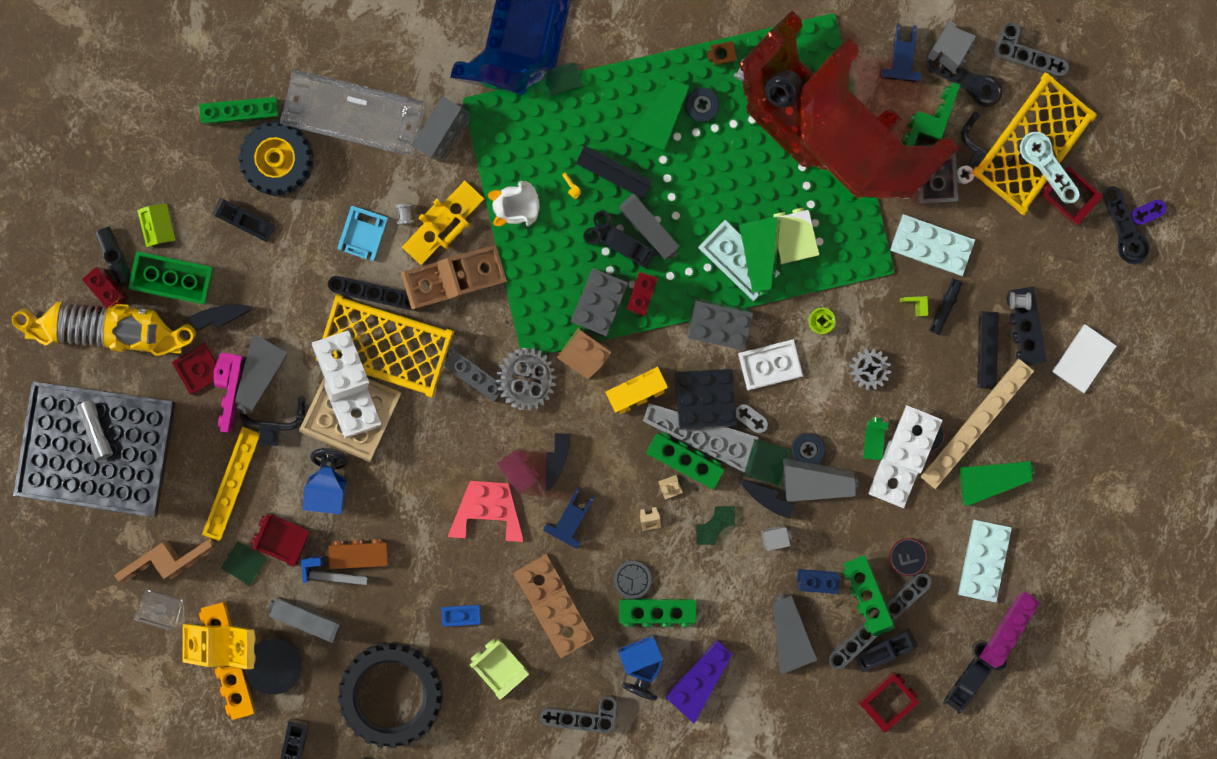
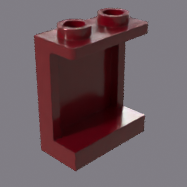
[82,267,129,308]
[626,272,657,316]
[251,513,311,567]

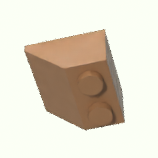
[557,327,612,379]

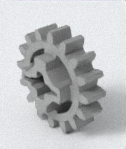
[849,349,891,390]

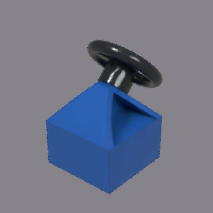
[303,448,348,514]
[618,635,663,701]

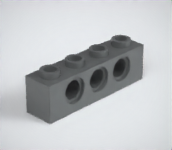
[432,342,503,402]

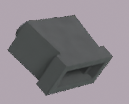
[927,21,976,73]

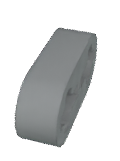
[736,404,768,433]

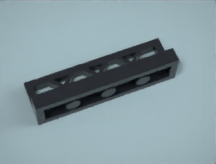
[575,145,653,199]
[977,311,999,388]

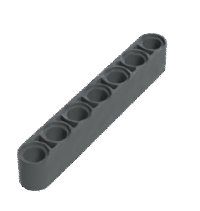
[828,573,932,669]

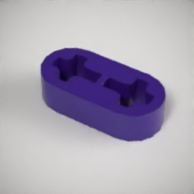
[1130,200,1166,225]

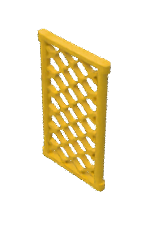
[972,72,1097,215]
[316,294,454,398]

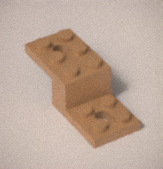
[401,245,507,310]
[114,538,217,582]
[513,554,594,658]

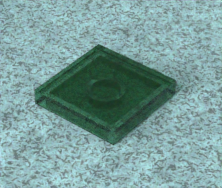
[743,439,790,486]

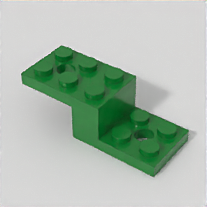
[893,82,960,171]

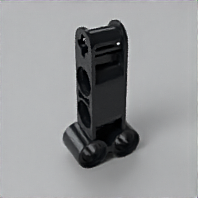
[583,211,659,270]
[943,640,1007,714]

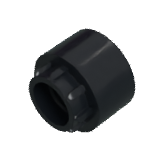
[765,69,803,108]

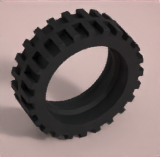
[338,642,443,749]

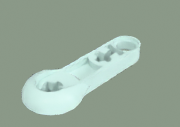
[1020,132,1079,203]

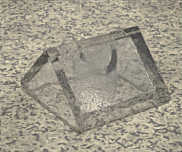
[134,589,183,631]

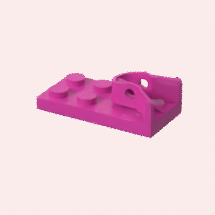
[214,353,246,433]

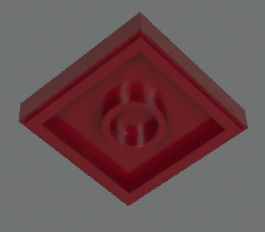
[171,343,223,395]

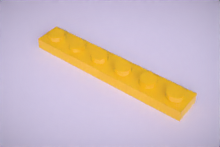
[202,427,259,541]

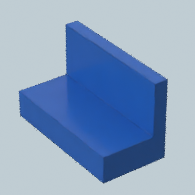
[301,556,324,583]

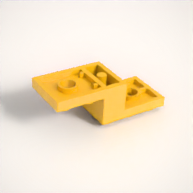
[183,623,256,669]

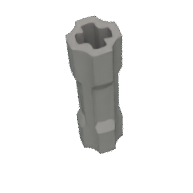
[76,400,113,460]

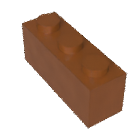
[329,539,389,569]

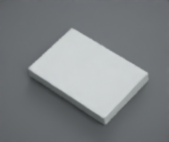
[1052,324,1116,393]
[738,339,803,390]

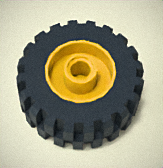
[238,121,314,196]

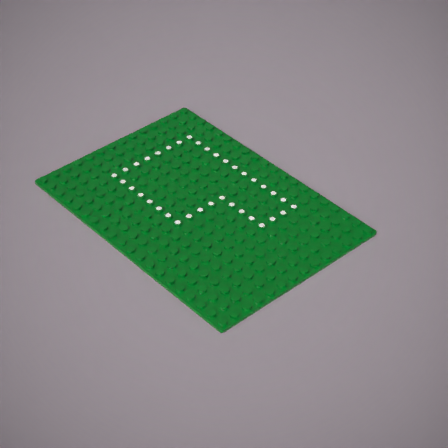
[463,13,894,355]

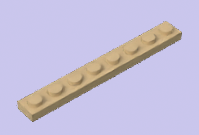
[920,358,1034,489]

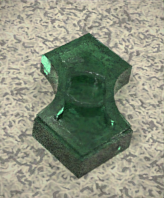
[696,506,735,545]

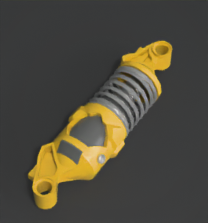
[12,301,196,356]

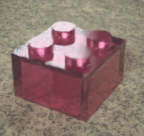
[497,449,539,495]

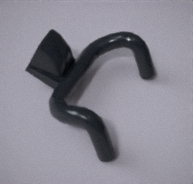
[961,112,1022,175]
[240,396,305,446]

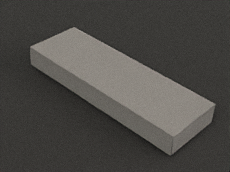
[309,570,369,585]

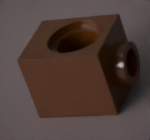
[707,41,737,67]

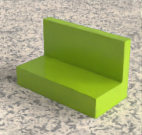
[137,203,176,247]
[900,296,928,317]

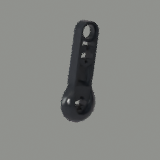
[927,59,1003,107]
[1103,186,1150,264]

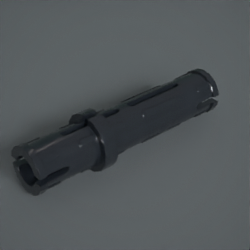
[928,278,963,336]

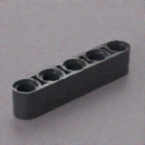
[328,276,418,311]

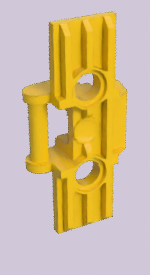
[402,181,484,265]

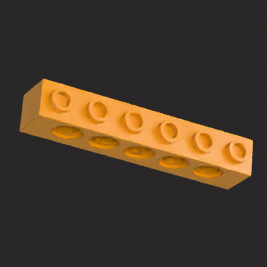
[199,601,256,720]

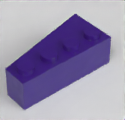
[665,640,732,723]

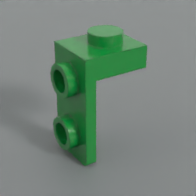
[863,417,888,460]

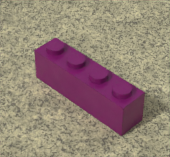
[980,591,1040,668]

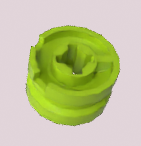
[808,307,836,335]

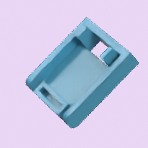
[337,206,388,261]

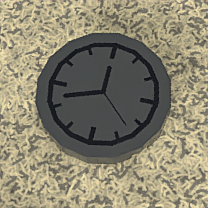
[613,560,652,599]

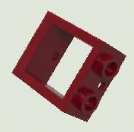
[1041,166,1103,226]
[858,672,919,733]

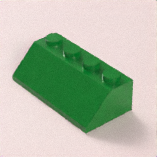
[128,251,215,305]

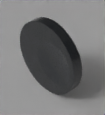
[245,638,301,695]

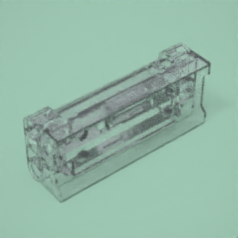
[280,69,426,157]

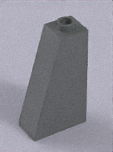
[618,193,679,260]
[235,334,287,415]
[783,459,859,502]
[772,593,817,675]
[268,597,343,643]

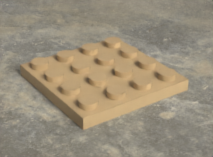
[299,378,401,462]

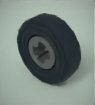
[685,87,720,122]
[791,433,825,464]

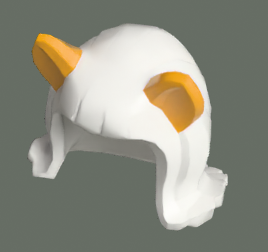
[488,181,540,226]

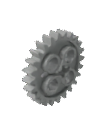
[496,348,556,410]

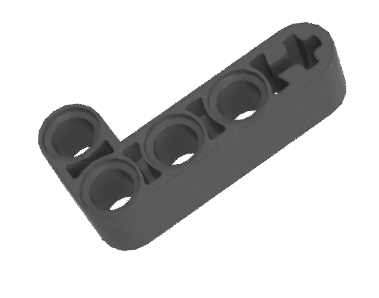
[994,22,1069,78]
[540,695,617,733]

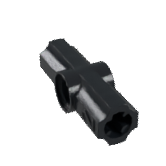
[95,226,131,286]

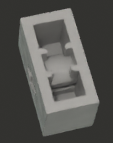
[761,525,793,551]

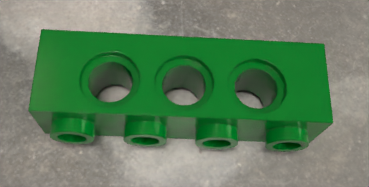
[199,97,280,125]
[646,432,724,490]
[843,555,895,637]
[619,599,696,627]

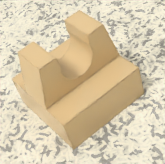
[658,475,683,499]
[640,507,661,531]

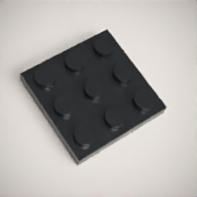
[674,369,737,430]

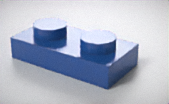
[441,604,481,627]

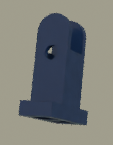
[880,23,921,83]
[543,486,595,549]

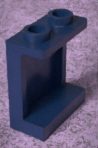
[796,569,840,594]

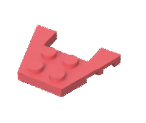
[448,481,523,542]

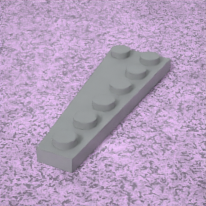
[643,403,759,473]

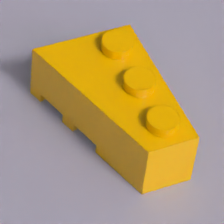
[605,367,668,414]

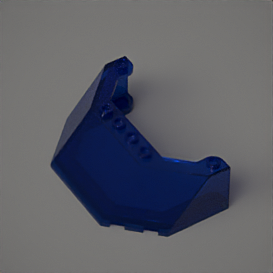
[450,0,571,95]

